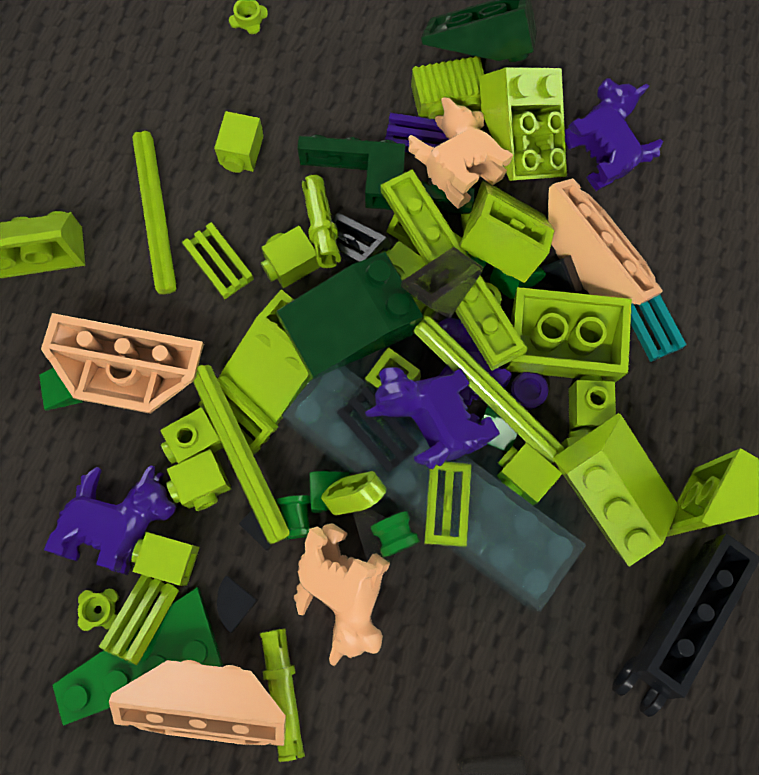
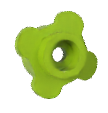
[229,0,268,34]
[78,589,119,631]

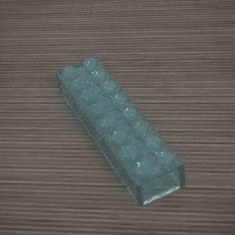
[282,366,586,612]

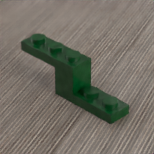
[298,135,474,215]

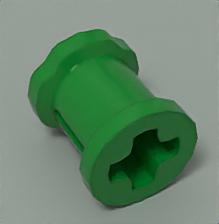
[275,495,311,540]

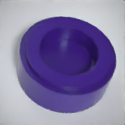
[510,372,549,410]

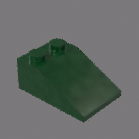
[421,0,537,62]
[276,252,424,380]

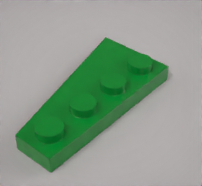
[52,587,223,726]

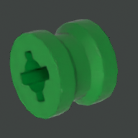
[370,511,421,558]

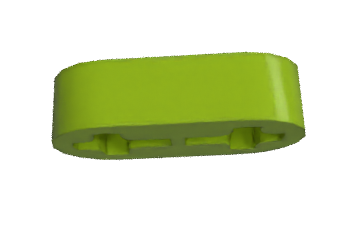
[321,471,387,515]

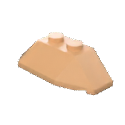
[548,178,663,305]
[41,313,204,414]
[109,660,286,746]

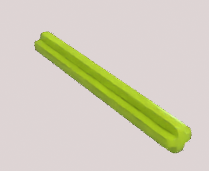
[132,131,177,295]
[413,316,565,463]
[193,365,290,544]

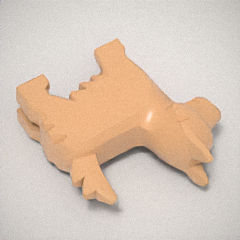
[408,97,513,209]
[294,523,390,666]

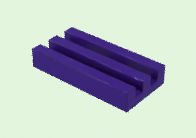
[385,113,449,153]

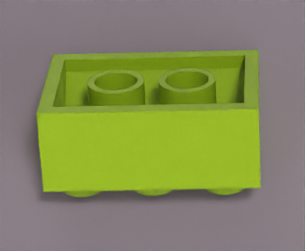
[0,211,85,278]
[505,287,632,383]
[552,413,679,567]
[666,448,759,537]

